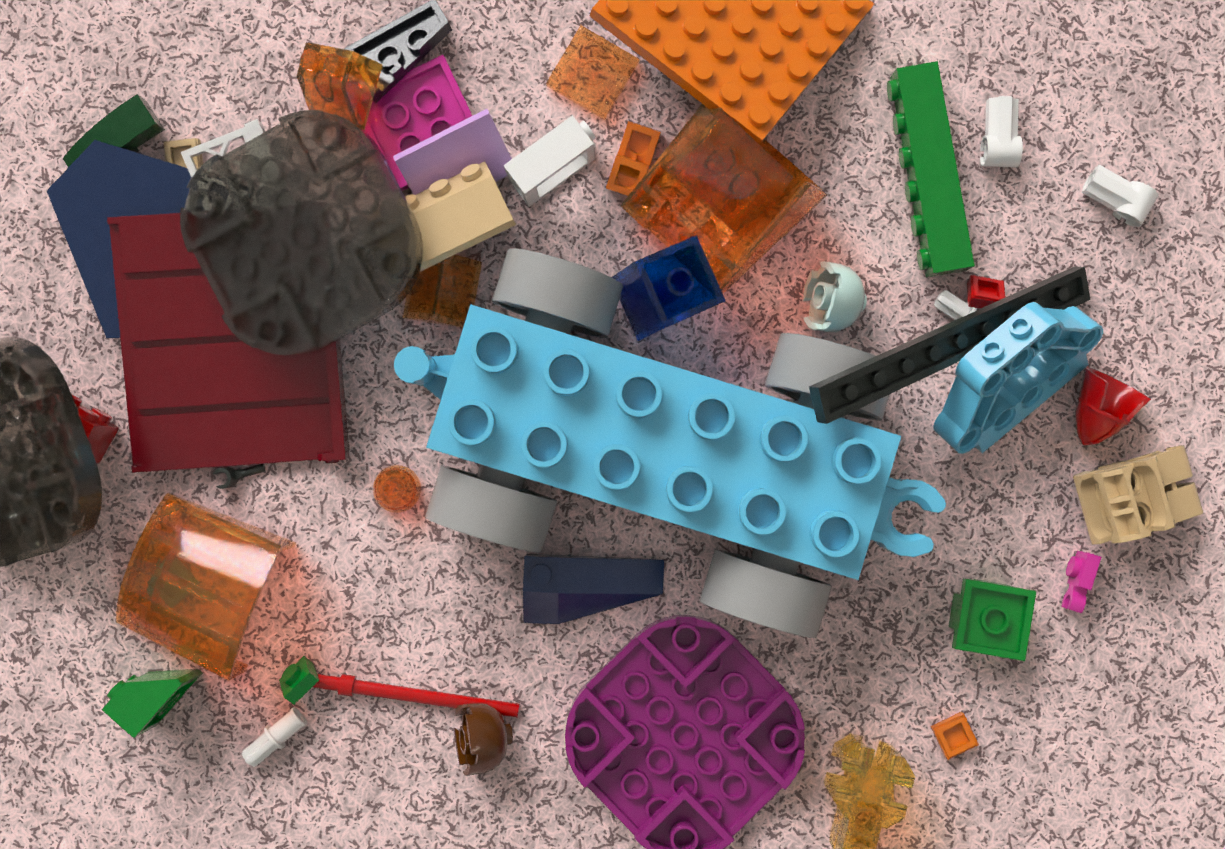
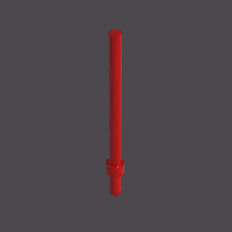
[313,674,520,718]

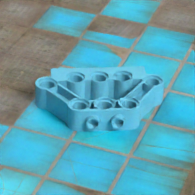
[933,302,1104,454]

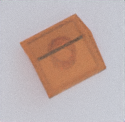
[403,254,482,328]

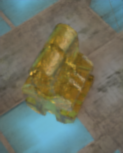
[824,733,915,849]

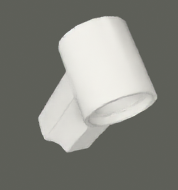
[980,96,1023,167]
[1081,165,1159,227]

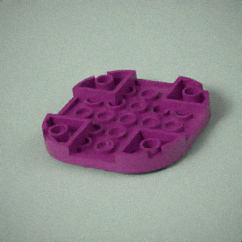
[565,615,805,849]

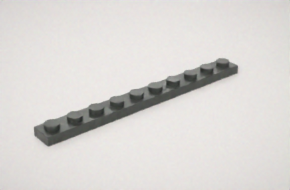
[809,266,1091,424]

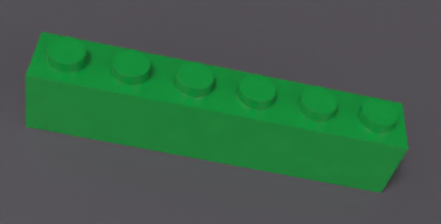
[887,61,975,278]

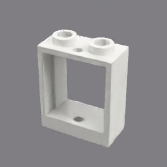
[503,115,596,207]

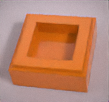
[930,712,979,760]

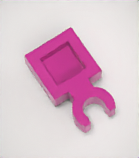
[1061,551,1102,613]

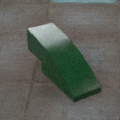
[63,94,165,167]

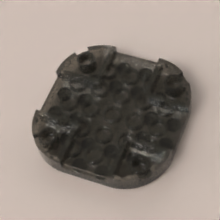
[180,110,423,355]
[0,337,102,567]

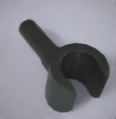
[213,464,266,489]

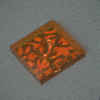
[546,25,640,120]

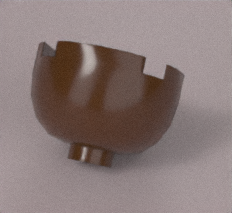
[455,703,513,776]

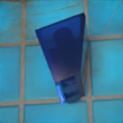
[612,235,726,341]

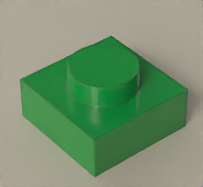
[279,656,319,705]

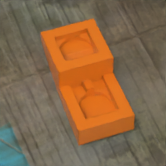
[606,121,661,199]

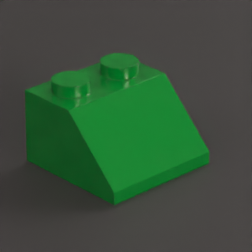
[102,669,203,738]

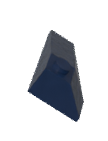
[523,554,664,624]

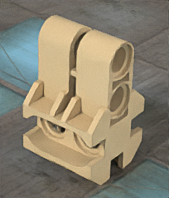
[1073,445,1203,545]

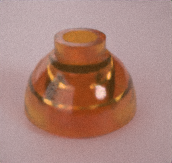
[373,465,421,513]

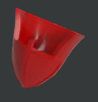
[1075,367,1151,446]

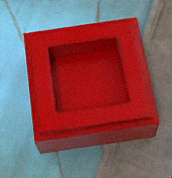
[967,275,1006,309]

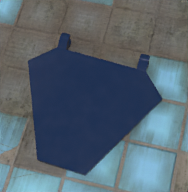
[47,140,251,338]

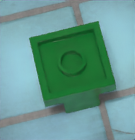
[948,578,1037,661]

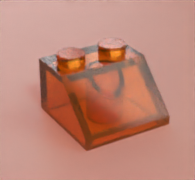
[296,42,383,133]

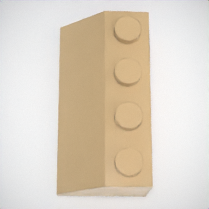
[360,161,516,287]

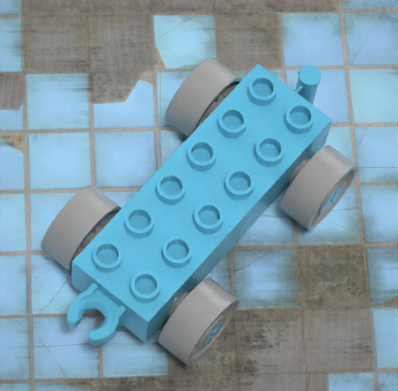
[394,248,946,638]

